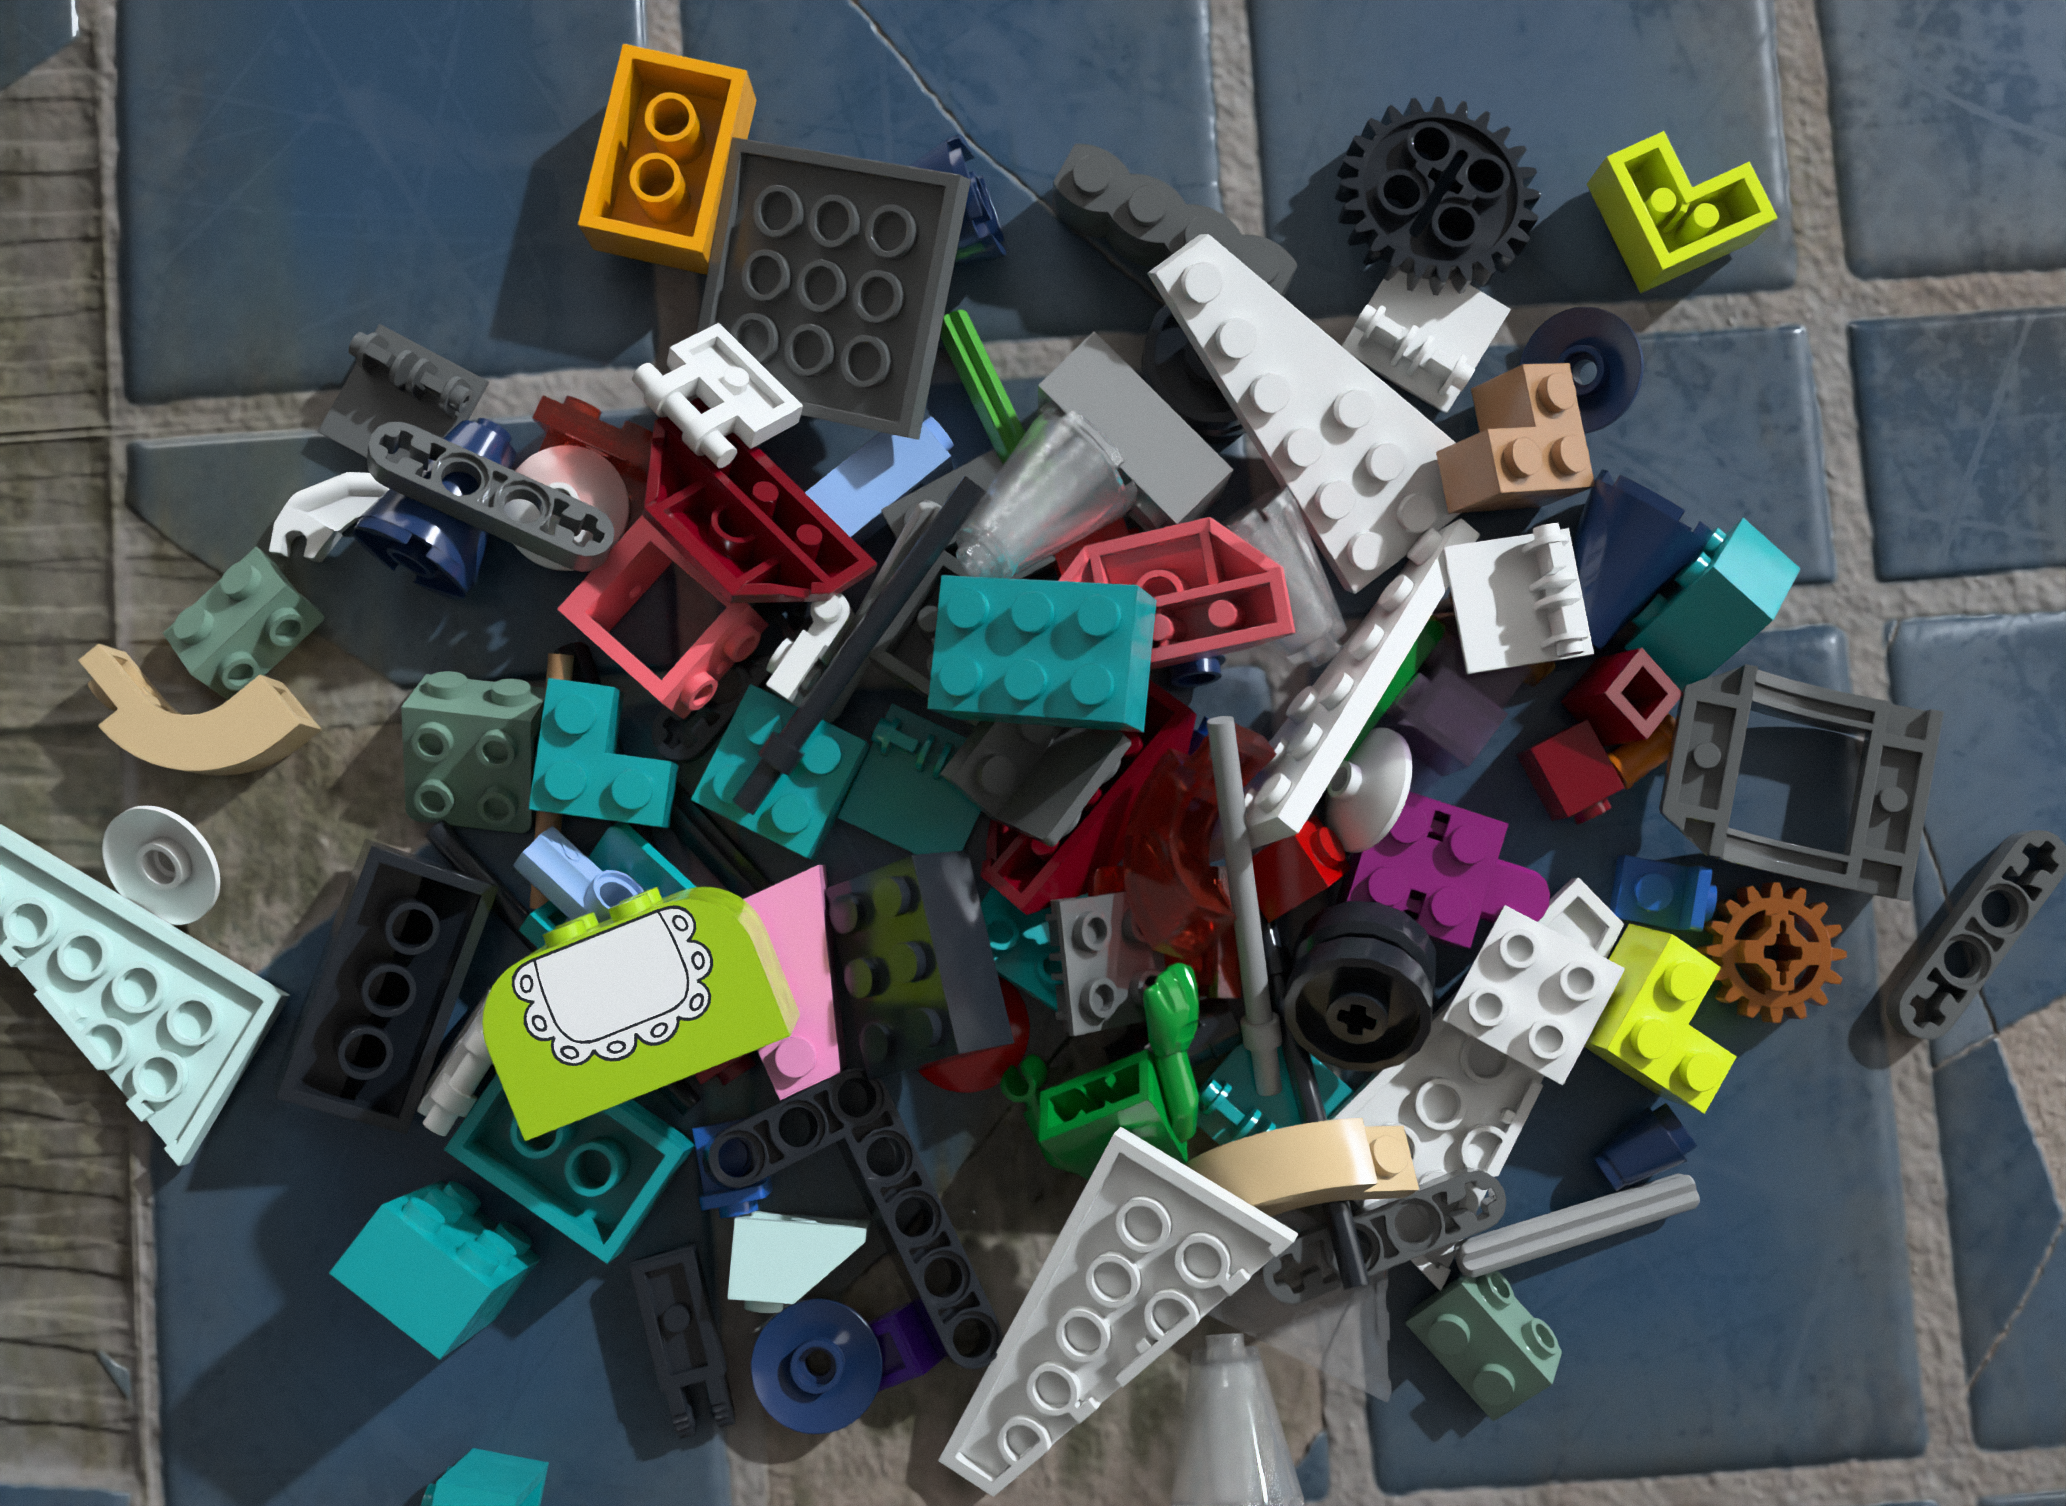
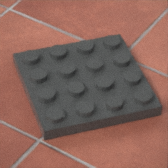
[697,137,971,440]

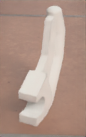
[269,472,389,562]

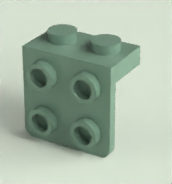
[401,671,545,833]

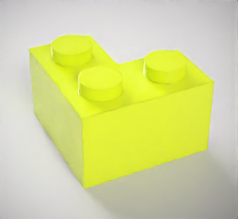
[1587,131,1778,294]
[1584,924,1736,1114]

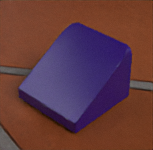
[867,1301,943,1392]

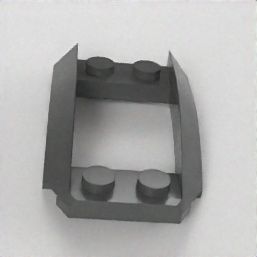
[1659,664,1944,902]

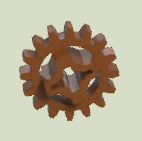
[1697,882,1847,1023]

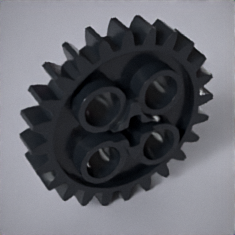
[1335,97,1541,296]

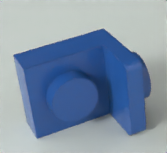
[1609,855,1717,932]
[692,1116,773,1218]

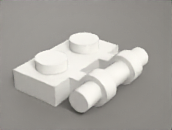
[632,323,803,468]
[766,593,855,707]
[417,987,494,1136]

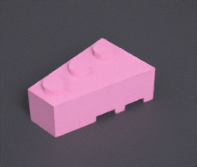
[743,865,847,1100]

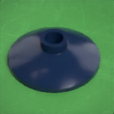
[1520,307,1644,434]
[751,1299,883,1434]

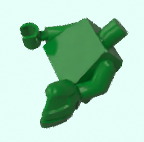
[1000,963,1199,1181]

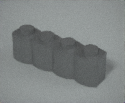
[1052,144,1298,297]

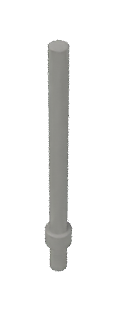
[1207,716,1282,1096]

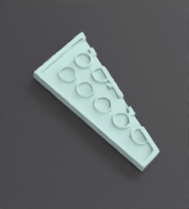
[0,824,291,1166]

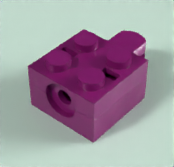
[1335,791,1550,948]

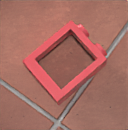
[557,514,769,720]

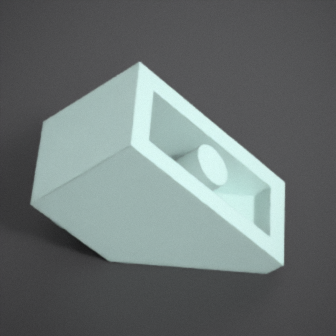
[728,1211,871,1313]

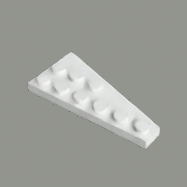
[1188,518,1480,864]
[1327,877,1624,1291]

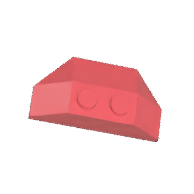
[1058,517,1296,670]

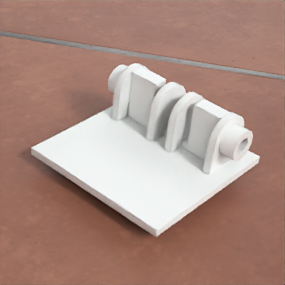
[1342,271,1511,414]
[1442,523,1594,674]
[1443,905,1625,1086]

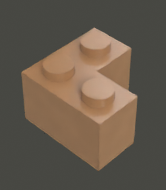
[1436,363,1594,514]

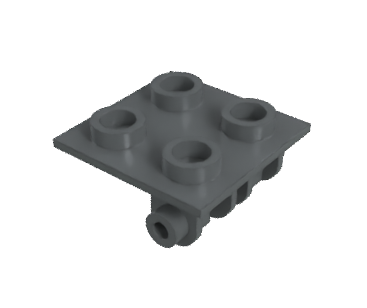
[317,324,489,464]
[1045,887,1165,1036]

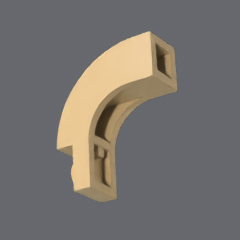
[78,644,322,776]
[1185,1118,1419,1217]

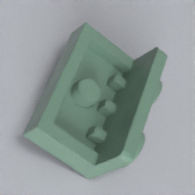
[163,547,324,700]
[1405,1271,1562,1422]

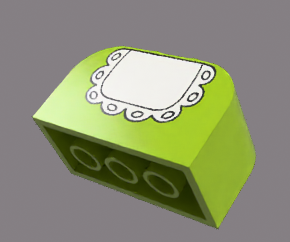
[482,887,800,1141]

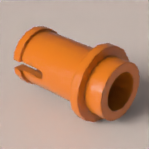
[1607,714,1676,790]

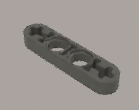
[367,422,615,572]
[1886,830,2066,1040]
[1259,1167,1506,1304]

